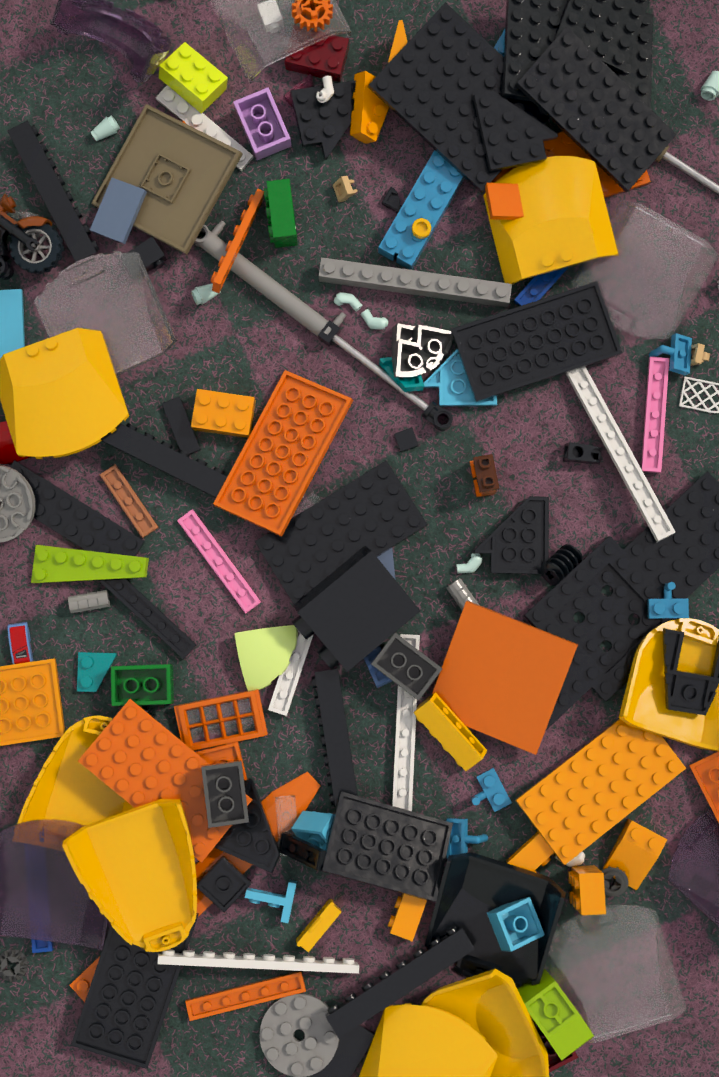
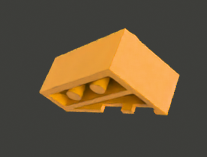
[350,71,389,144]

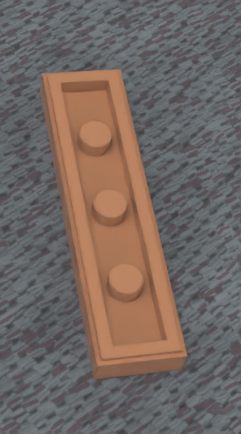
[100,464,159,538]

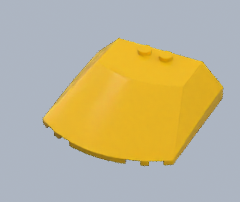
[483,156,619,284]
[0,328,129,459]
[359,1003,498,1077]

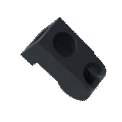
[563,442,602,464]

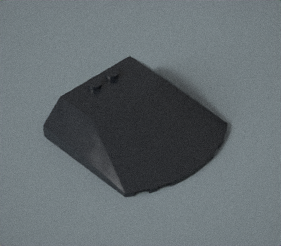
[425,852,566,987]

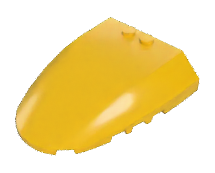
[12,716,134,851]
[62,799,197,952]

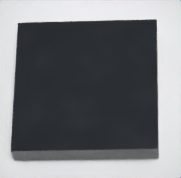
[197,856,252,912]

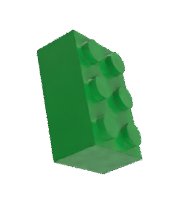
[264,179,298,248]
[111,664,174,706]

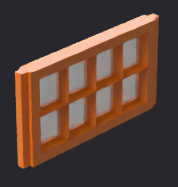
[174,689,268,751]

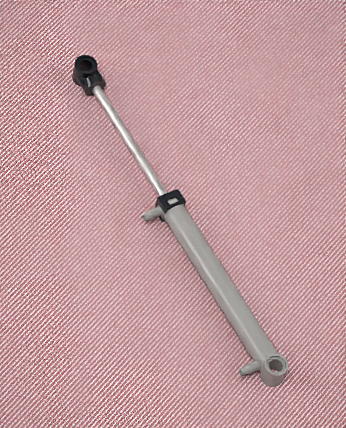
[194,221,453,431]

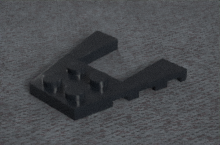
[663,628,719,716]

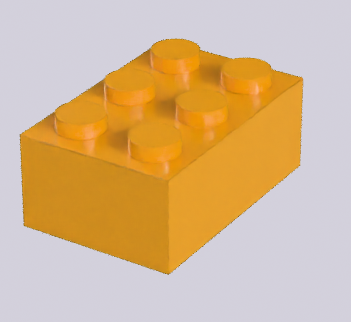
[191,389,256,438]
[568,865,606,915]

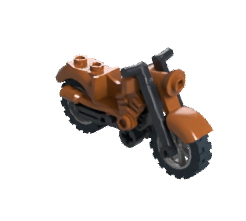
[0,193,64,280]

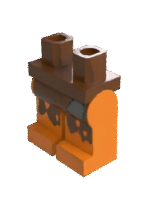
[469,454,499,498]

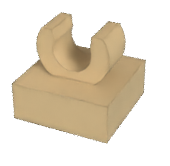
[333,176,358,202]
[690,343,710,366]

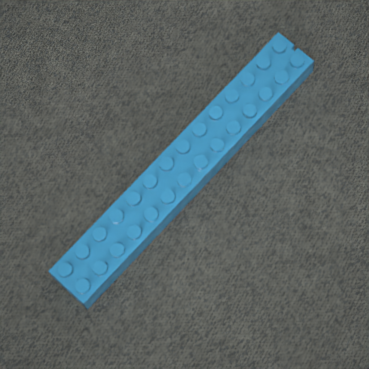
[378,29,505,270]

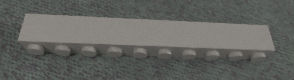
[319,257,512,308]

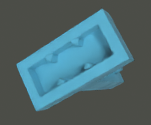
[245,880,297,923]

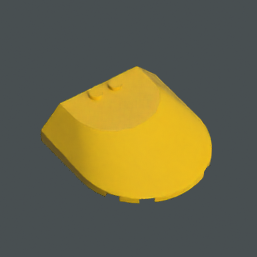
[618,618,719,752]
[421,969,549,1077]

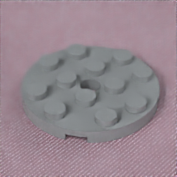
[0,465,35,542]
[259,993,339,1077]

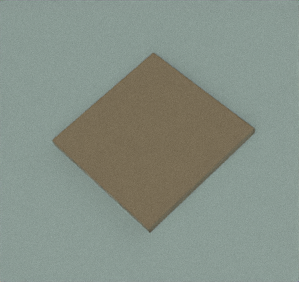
[91,104,243,255]

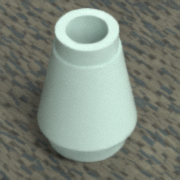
[700,71,719,101]
[91,115,120,141]
[191,283,221,305]

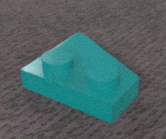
[379,357,424,392]
[77,652,117,692]

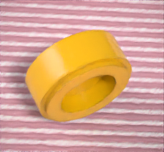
[412,218,431,239]

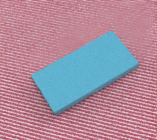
[0,289,25,359]

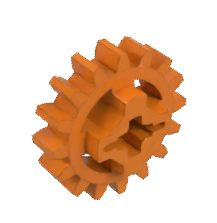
[292,0,333,32]

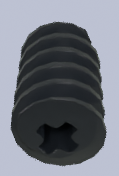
[541,544,583,586]

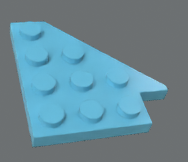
[424,349,497,407]

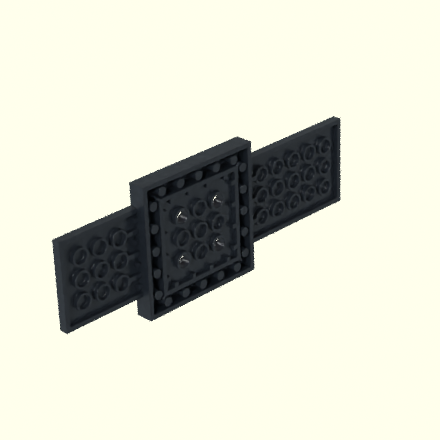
[524,471,719,730]

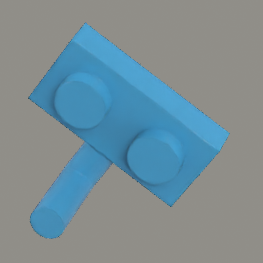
[649,333,692,376]
[648,582,689,619]
[471,768,512,812]
[446,818,488,859]

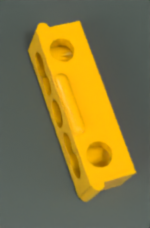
[296,899,342,952]

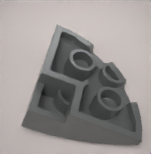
[392,323,453,378]

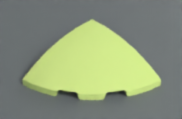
[235,625,298,691]

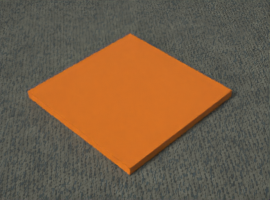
[432,601,578,755]

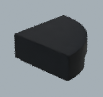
[382,187,400,213]

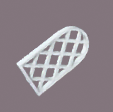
[679,377,719,413]

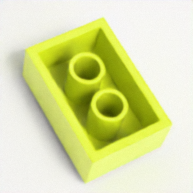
[159,42,228,114]

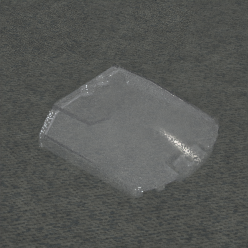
[210,0,352,84]
[571,199,719,340]
[34,251,177,376]
[547,904,687,1043]

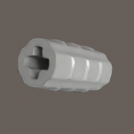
[446,578,479,610]
[68,590,110,613]

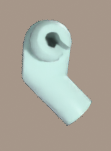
[334,292,363,312]
[360,309,388,330]
[456,553,482,574]

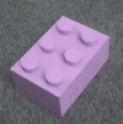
[233,87,292,161]

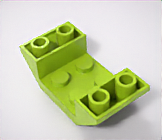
[518,969,594,1061]

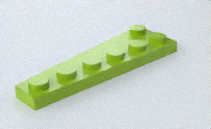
[31,545,149,583]

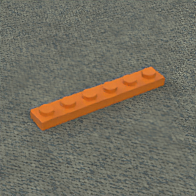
[210,189,264,293]
[185,971,306,1021]

